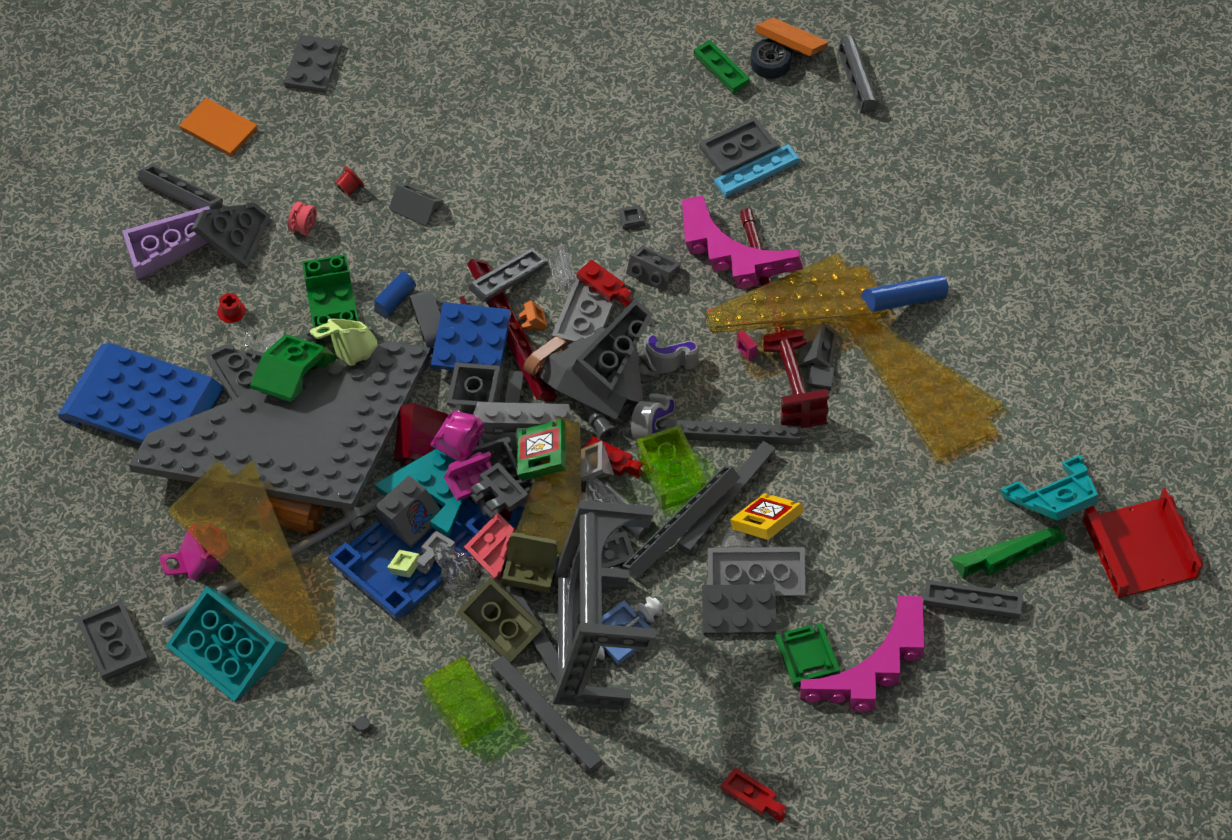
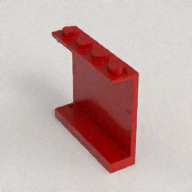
[1082,487,1203,599]

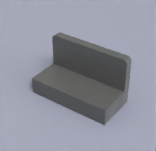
[389,184,444,225]
[797,321,838,367]

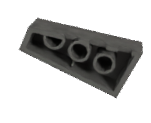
[571,299,653,400]

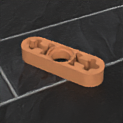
[523,336,567,376]

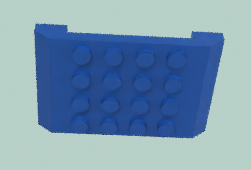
[58,343,224,444]
[328,498,491,619]

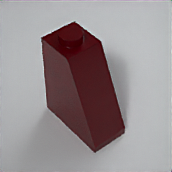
[393,403,449,467]

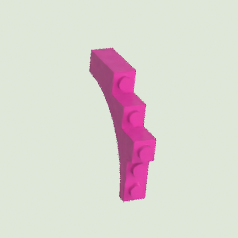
[682,195,803,289]
[800,596,924,712]

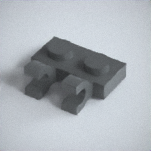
[471,463,528,519]

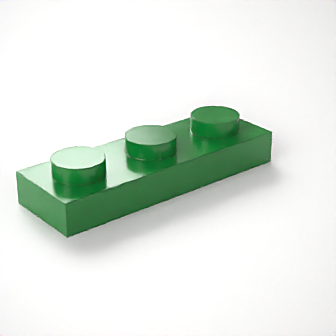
[693,40,750,94]

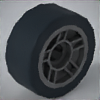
[751,38,791,79]

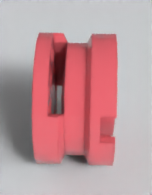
[288,201,317,236]

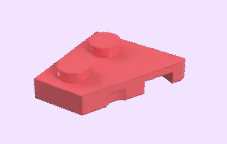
[464,513,516,580]

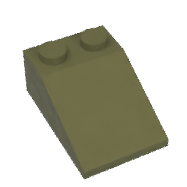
[457,576,544,662]

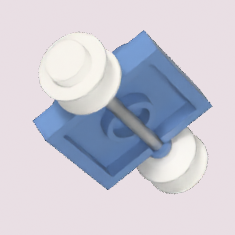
[593,597,663,666]

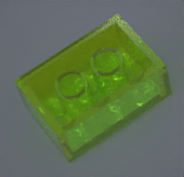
[636,425,706,510]
[421,656,504,748]

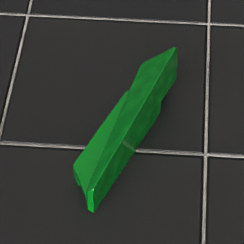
[950,526,1067,578]

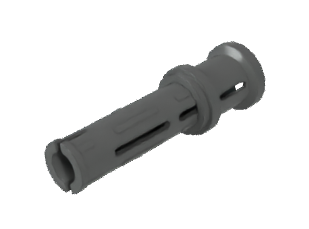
[579,401,618,442]

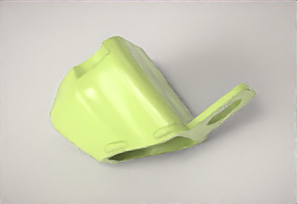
[310,319,377,366]

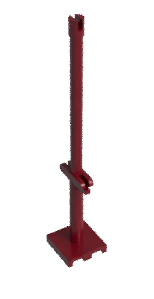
[740,208,829,428]

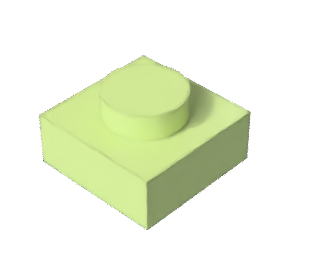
[387,550,420,578]

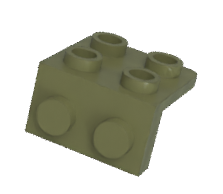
[502,533,558,593]

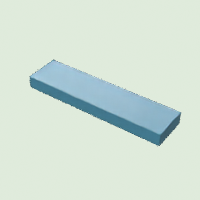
[714,144,800,198]

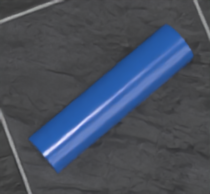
[861,275,948,312]

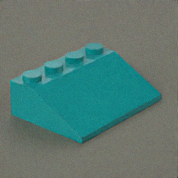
[166,586,289,702]

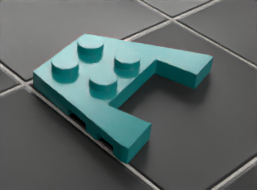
[375,449,466,537]
[1000,455,1099,521]

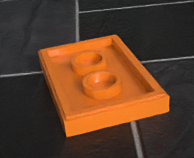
[754,17,829,56]
[179,98,258,157]

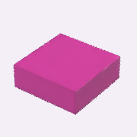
[736,330,757,361]

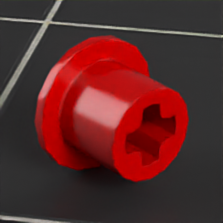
[335,166,365,196]
[217,293,246,323]

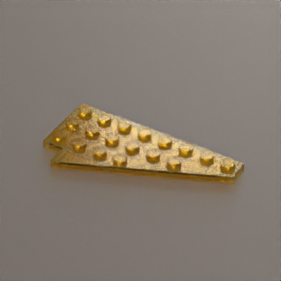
[705,253,887,333]
[845,313,1005,462]
[167,460,322,645]

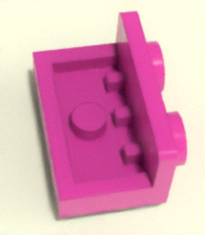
[444,452,492,501]

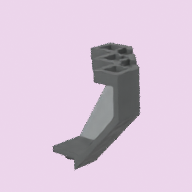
[539,327,643,422]

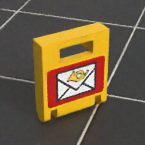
[730,493,804,540]

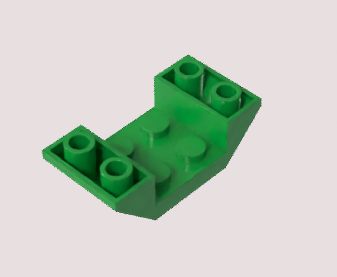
[302,254,359,333]
[250,334,336,402]

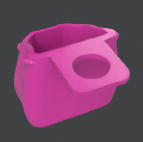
[430,410,484,462]
[159,523,232,580]

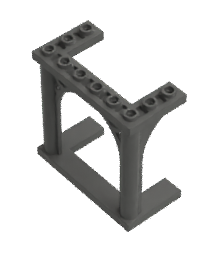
[553,499,656,709]

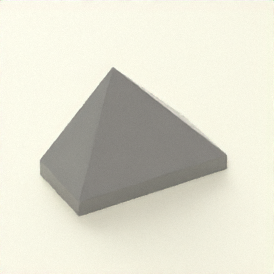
[581,441,614,481]

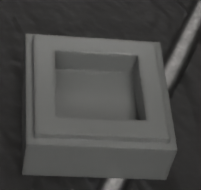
[618,205,645,230]
[808,365,834,391]

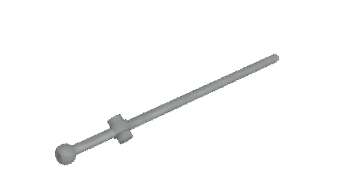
[161,495,385,627]

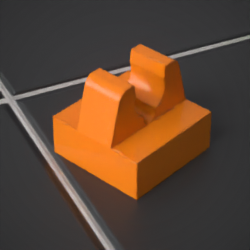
[519,300,548,331]

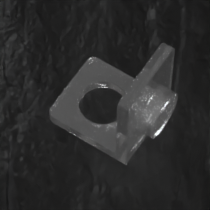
[243,326,286,352]

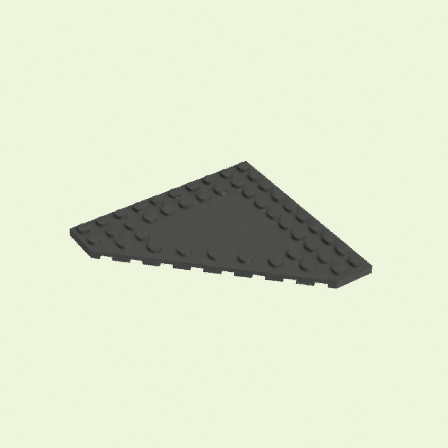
[129,341,431,511]

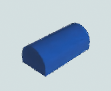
[374,271,416,318]

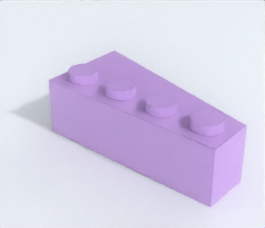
[123,206,210,280]

